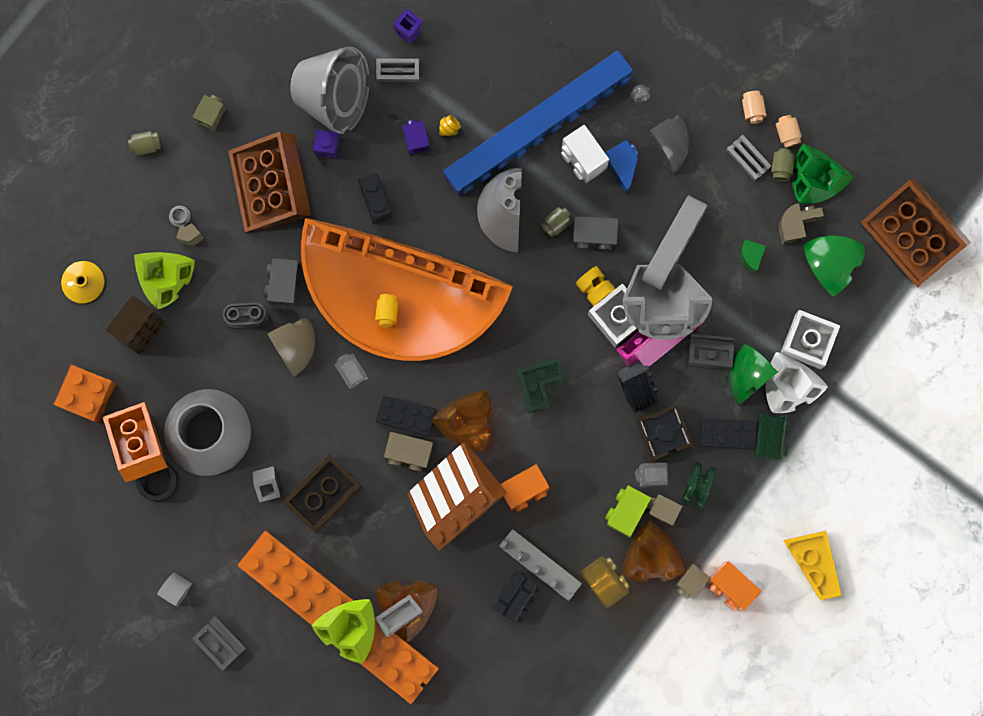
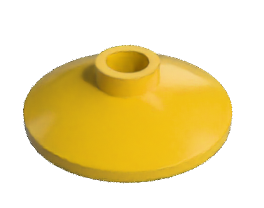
[61,261,105,304]

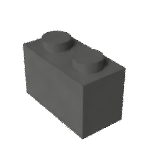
[573,216,618,251]
[264,258,300,307]

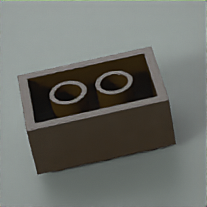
[106,295,165,355]
[283,454,362,534]

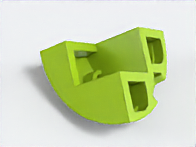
[134,252,195,309]
[311,599,375,663]

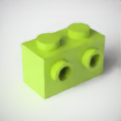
[605,485,651,538]

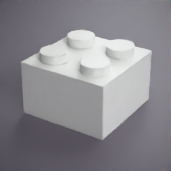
[561,125,609,183]
[588,284,638,348]
[781,310,840,369]

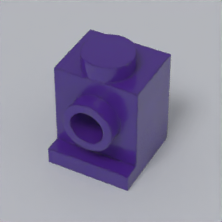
[393,8,423,45]

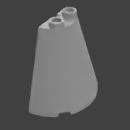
[477,168,522,253]
[623,264,712,340]

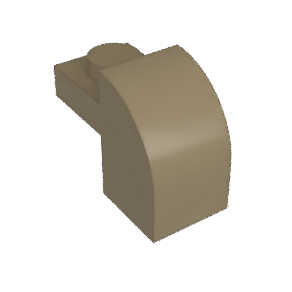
[779,203,824,245]

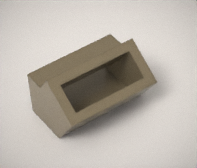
[176,223,204,247]

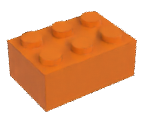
[103,402,167,483]

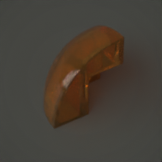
[432,390,493,451]
[623,521,686,583]
[375,581,438,643]

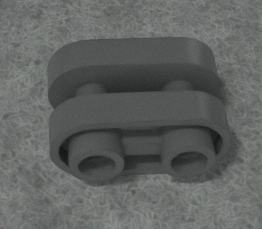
[223,302,269,329]

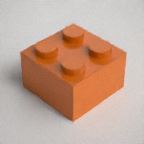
[54,365,116,424]
[501,464,550,513]
[707,561,762,612]

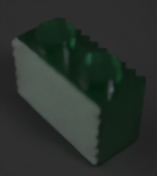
[754,413,790,462]

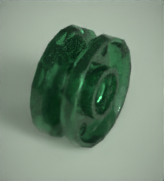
[681,461,716,511]

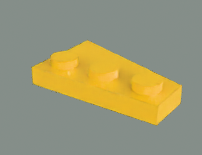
[783,531,842,600]

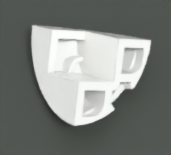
[766,352,828,413]

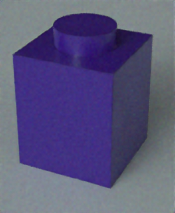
[403,120,430,155]
[313,130,340,159]

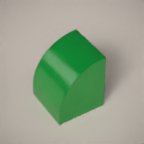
[740,239,766,274]

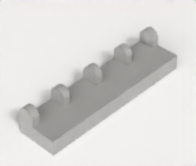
[499,529,582,601]

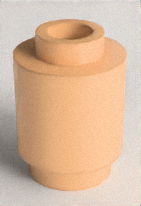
[742,91,767,124]
[776,115,802,148]

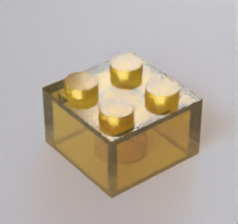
[580,556,629,609]

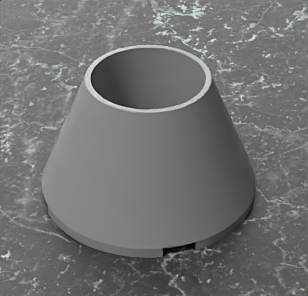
[290,47,369,134]
[164,389,251,476]

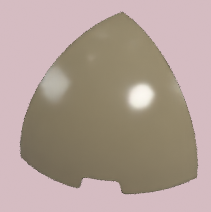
[268,318,316,377]

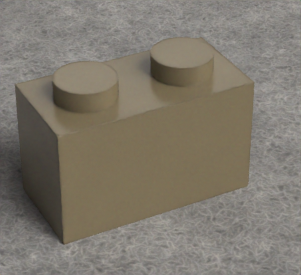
[384,432,434,472]

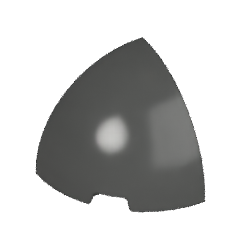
[649,114,690,175]

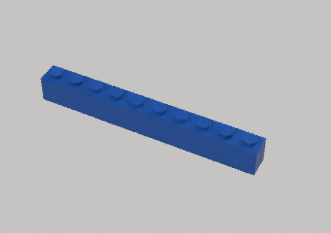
[443,50,633,196]

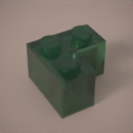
[517,358,565,414]

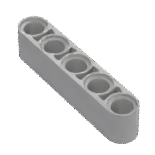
[642,195,708,290]

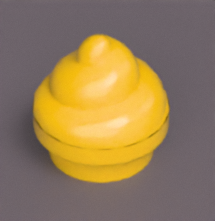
[439,115,461,136]

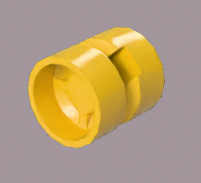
[575,266,615,306]

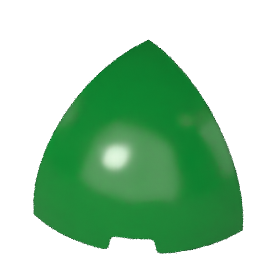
[792,144,854,204]
[803,236,865,297]
[729,344,778,405]

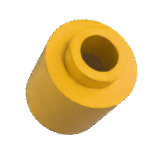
[375,294,399,327]

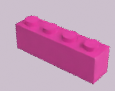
[616,323,701,367]

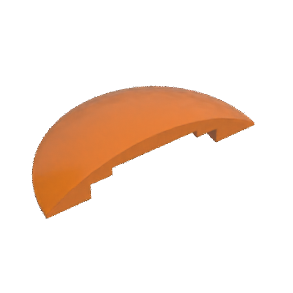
[301,218,513,361]

